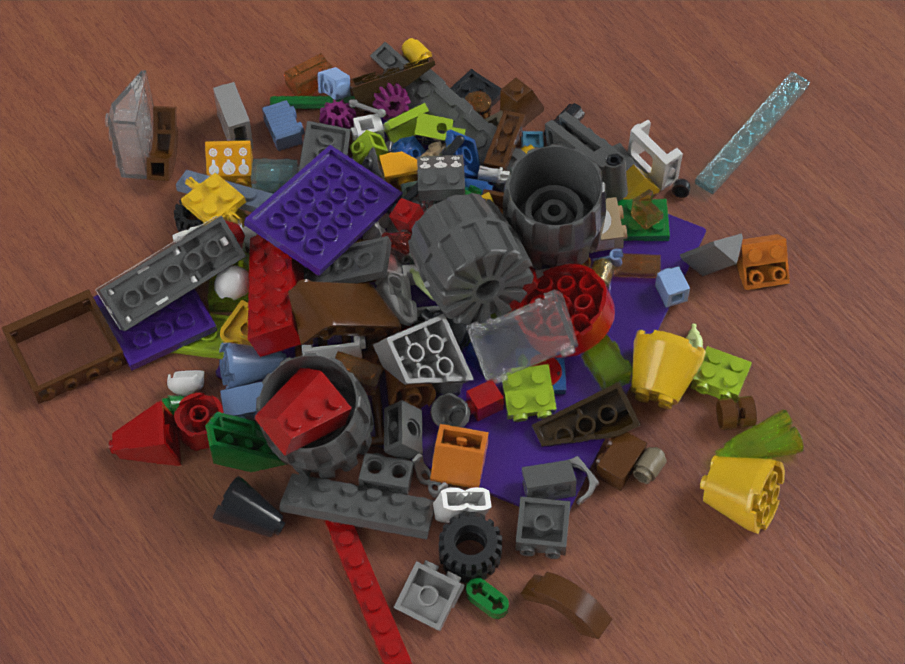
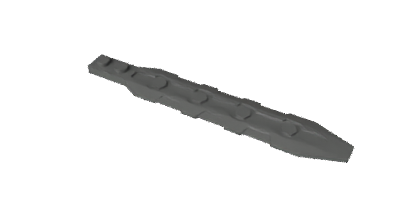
[370,42,526,193]

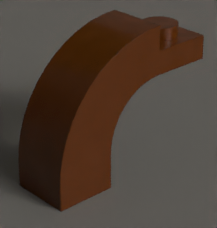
[146,106,178,181]
[520,572,612,639]

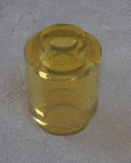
[591,258,615,288]

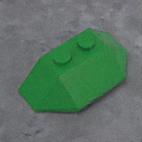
[205,412,285,472]

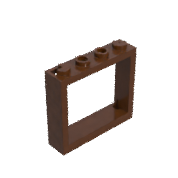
[1,289,127,404]

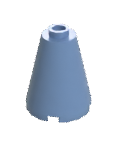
[219,342,287,389]

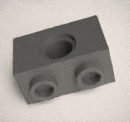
[384,400,423,460]

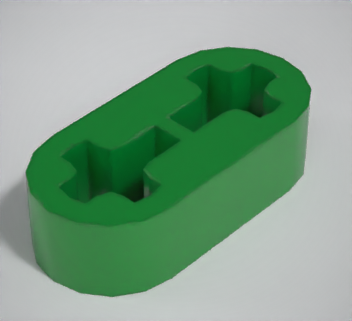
[466,578,509,619]

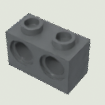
[359,453,414,495]

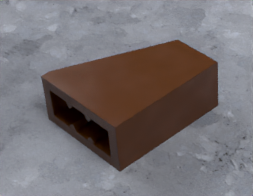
[500,78,544,128]

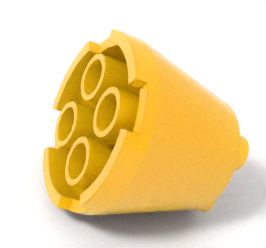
[631,330,706,409]
[700,455,785,534]

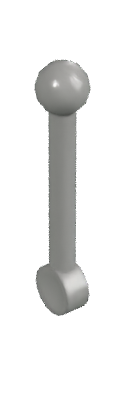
[349,99,386,117]

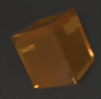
[631,189,663,230]

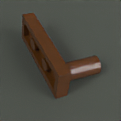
[484,110,526,171]

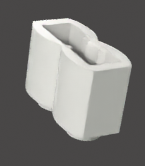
[433,487,491,523]

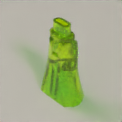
[715,409,804,459]

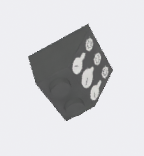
[417,155,465,201]

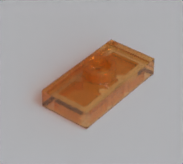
[614,253,661,278]

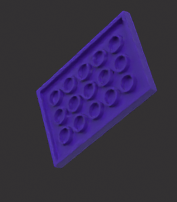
[244,145,403,276]

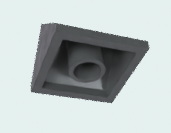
[680,233,743,276]

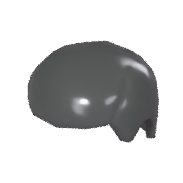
[430,393,470,428]

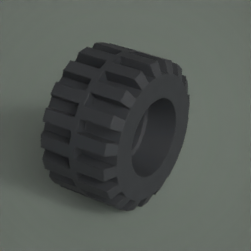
[439,512,502,583]

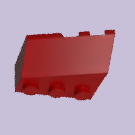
[255,368,352,456]

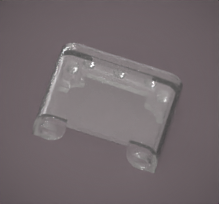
[466,290,578,384]

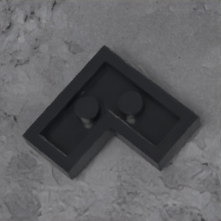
[450,69,502,107]

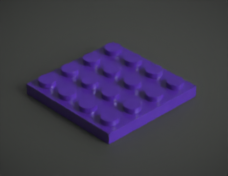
[94,289,217,371]

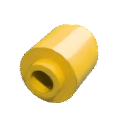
[401,38,432,62]

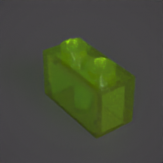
[581,334,632,390]

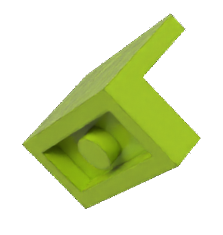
[383,103,429,143]

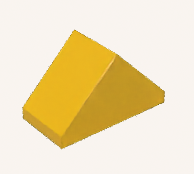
[624,164,660,199]

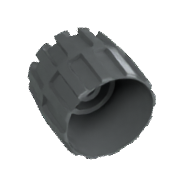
[502,144,606,270]
[408,193,534,325]
[256,353,374,479]

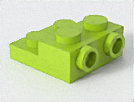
[691,346,752,401]
[501,364,556,422]

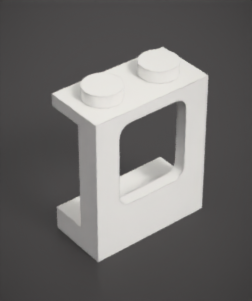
[628,120,683,191]

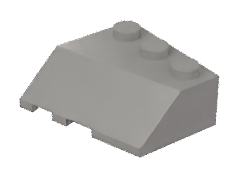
[373,314,474,385]

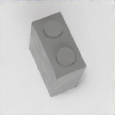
[213,82,254,149]

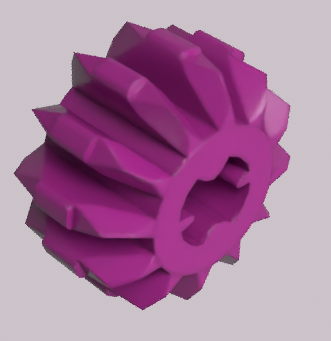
[373,83,411,121]
[319,99,356,129]

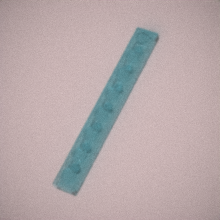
[695,72,810,195]

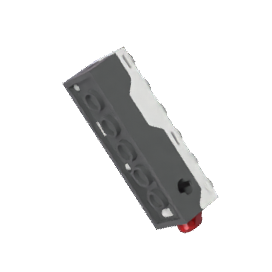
[95,216,246,331]

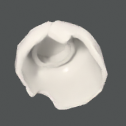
[214,265,249,300]
[167,370,204,396]

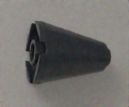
[213,476,286,538]

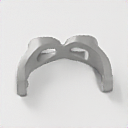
[413,454,448,498]
[569,456,599,505]

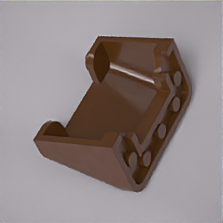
[288,279,401,346]

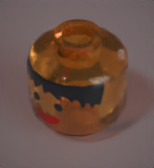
[465,91,492,119]

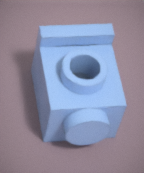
[318,67,350,100]

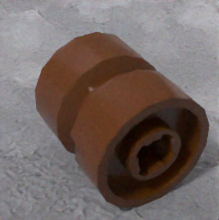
[716,396,757,430]

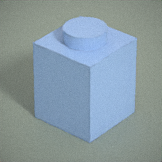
[655,267,690,308]

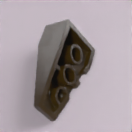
[350,57,436,114]
[532,382,641,447]

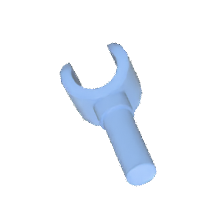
[593,248,624,267]

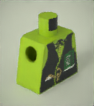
[415,113,466,145]

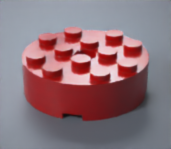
[516,264,615,358]

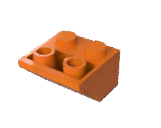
[736,234,790,290]
[430,424,489,488]

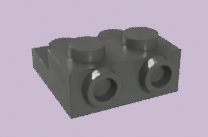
[515,497,570,559]

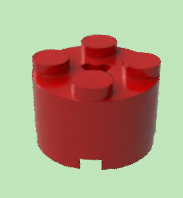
[174,392,224,451]

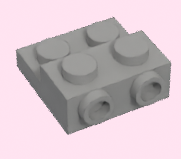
[394,560,465,631]

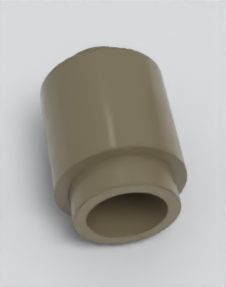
[633,447,667,484]

